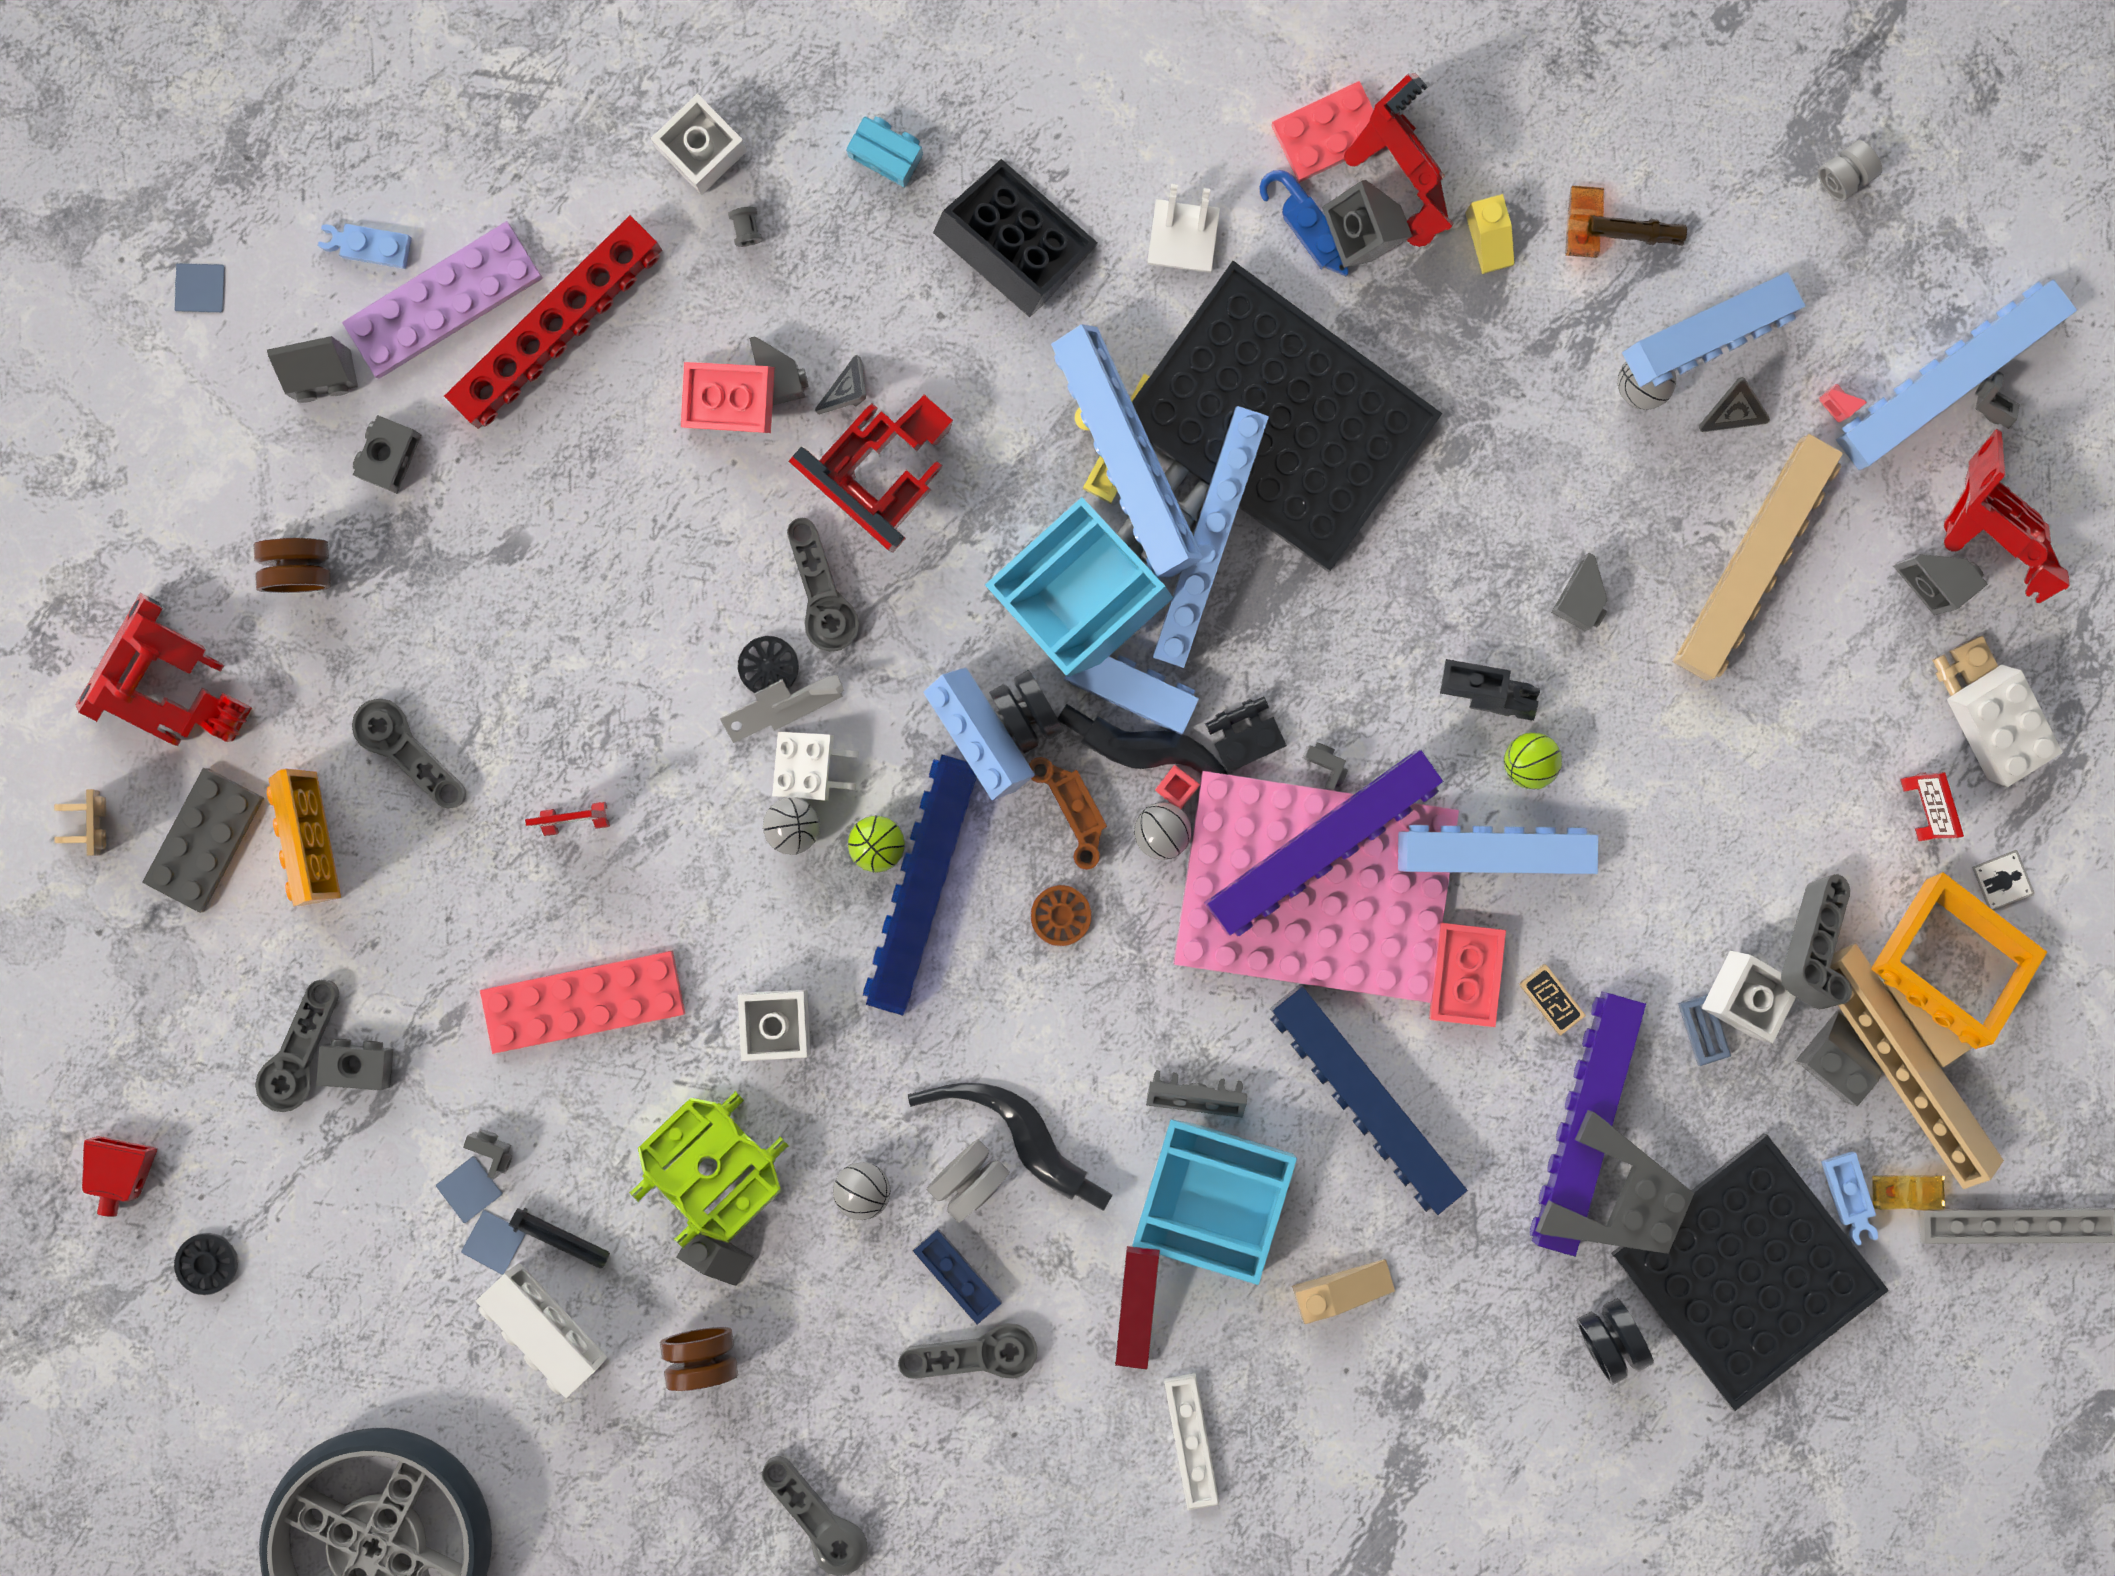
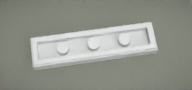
[1164,1373,1220,1510]

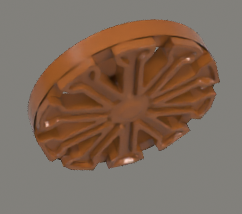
[1031,885,1091,946]

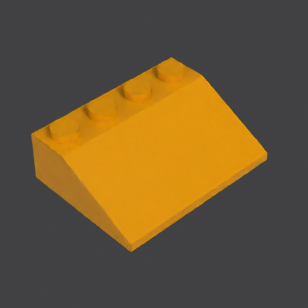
[267,769,341,907]

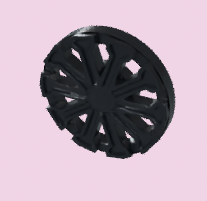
[737,636,799,693]
[174,1233,238,1295]

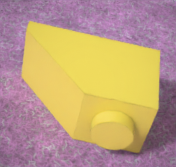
[1465,194,1514,274]

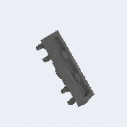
[1146,1070,1247,1118]

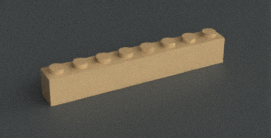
[1672,434,1843,681]
[1830,943,2004,1189]

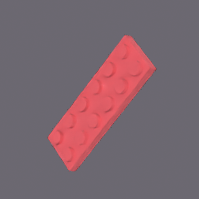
[480,951,685,1054]

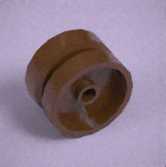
[253,538,331,593]
[660,1327,739,1391]

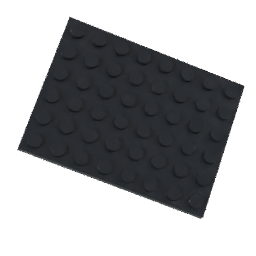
[1132,261,1443,572]

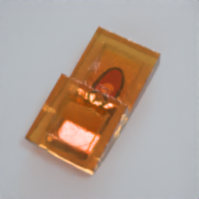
[1565,186,1604,258]

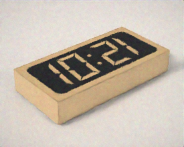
[1519,964,1586,1036]

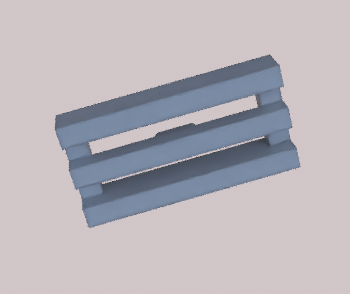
[1678,994,1731,1066]

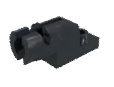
[1440,659,1540,721]

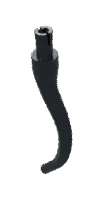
[1057,704,1228,775]
[908,1083,1113,1211]

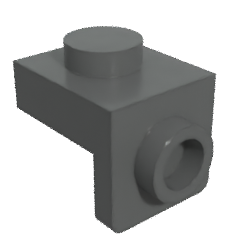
[1975,371,2020,429]
[1302,742,1348,791]
[463,1129,512,1179]

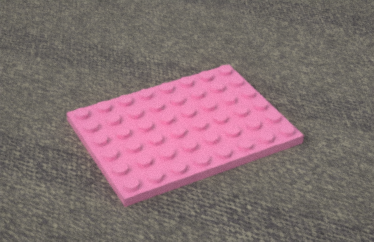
[1173,771,1459,1003]

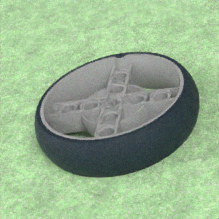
[259,1428,492,1576]

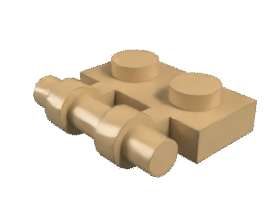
[1932,636,1998,697]

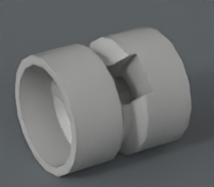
[1818,140,1883,202]

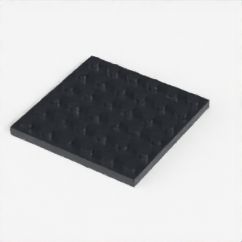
[1611,1134,1889,1411]

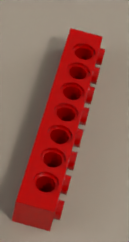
[444,215,662,429]

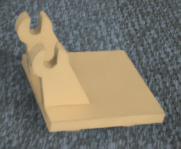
[54,789,106,856]

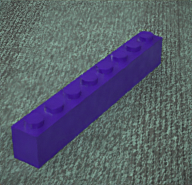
[1204,750,1444,936]
[1530,991,1646,1257]

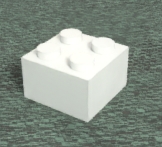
[650,93,748,195]
[1701,951,1796,1043]
[738,989,811,1061]

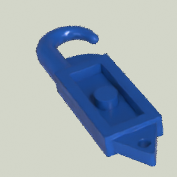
[1259,170,1348,277]

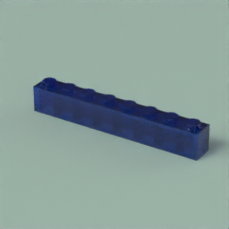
[862,754,977,1016]

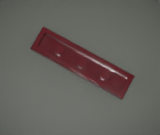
[1115,1246,1160,1370]

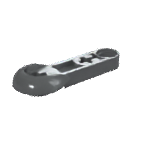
[787,517,859,652]
[352,698,466,809]
[255,980,339,1112]
[898,1323,1037,1379]
[762,1456,868,1576]

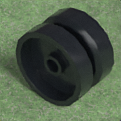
[989,670,1064,754]
[1576,1298,1654,1385]

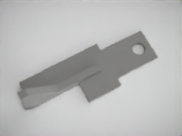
[720,675,844,743]

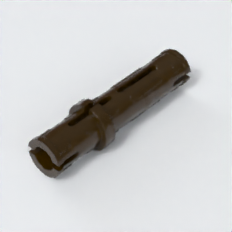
[1587,215,1687,246]

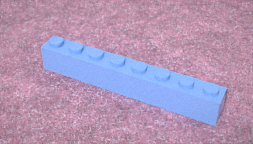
[1836,279,2077,470]
[1051,324,1203,577]
[1153,406,1269,668]

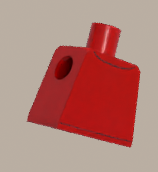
[82,1136,158,1217]

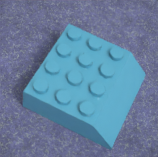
[985,497,1173,677]
[1132,1119,1297,1285]

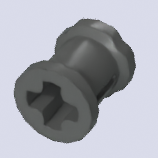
[728,206,763,247]

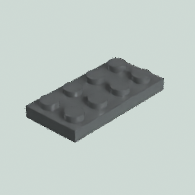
[142,768,264,913]

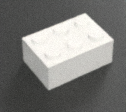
[1947,665,2063,787]

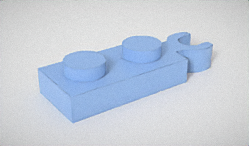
[318,224,412,269]
[1821,1151,1878,1245]

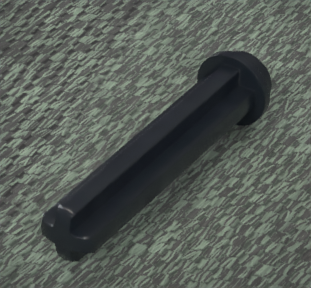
[509,1208,610,1269]

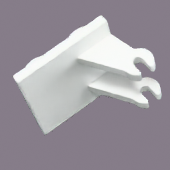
[1147,184,1220,273]
[772,732,859,801]

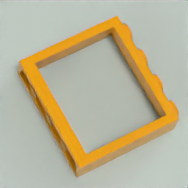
[1871,872,2047,1049]

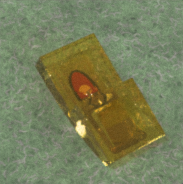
[1872,1175,1945,1210]

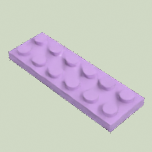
[342,221,543,379]

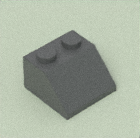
[1322,180,1412,268]
[267,336,358,403]
[1893,554,1988,616]
[1795,1011,1882,1107]

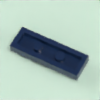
[913,1228,1002,1325]

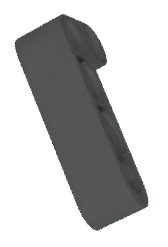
[1781,874,1852,1010]

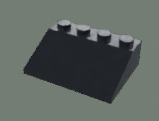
[933,159,1098,317]

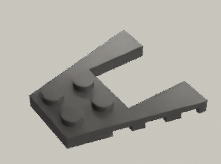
[1535,1110,1694,1254]

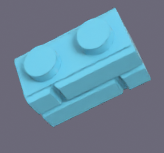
[846,116,923,188]

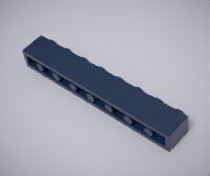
[1270,984,1468,1215]

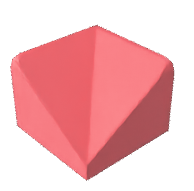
[1819,384,1867,423]
[1155,765,1200,809]

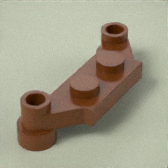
[1029,757,1107,870]

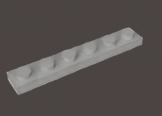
[1920,1208,2115,1244]

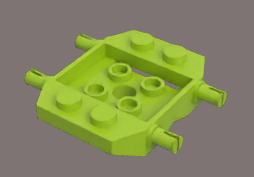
[629,1091,789,1249]

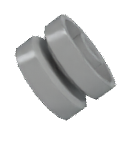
[926,1139,1010,1223]

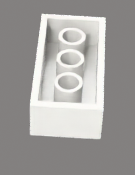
[476,1263,608,1398]

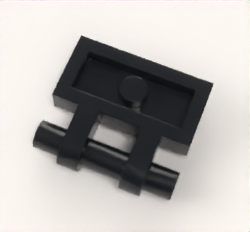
[1205,696,1287,774]

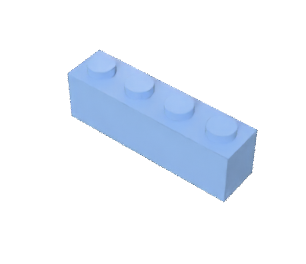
[1064,655,1199,735]
[923,667,1035,800]

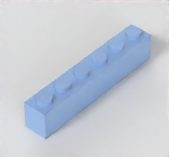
[1622,272,1805,387]
[1398,825,1598,874]

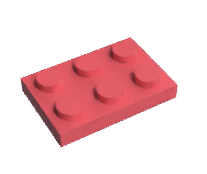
[1271,81,1373,183]
[681,362,775,433]
[1429,923,1506,1027]

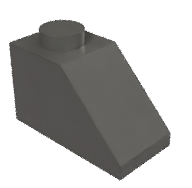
[749,336,809,405]
[1551,553,1608,631]
[676,1234,754,1286]

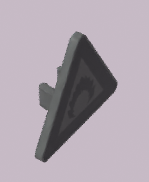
[815,355,866,415]
[1699,377,1770,432]

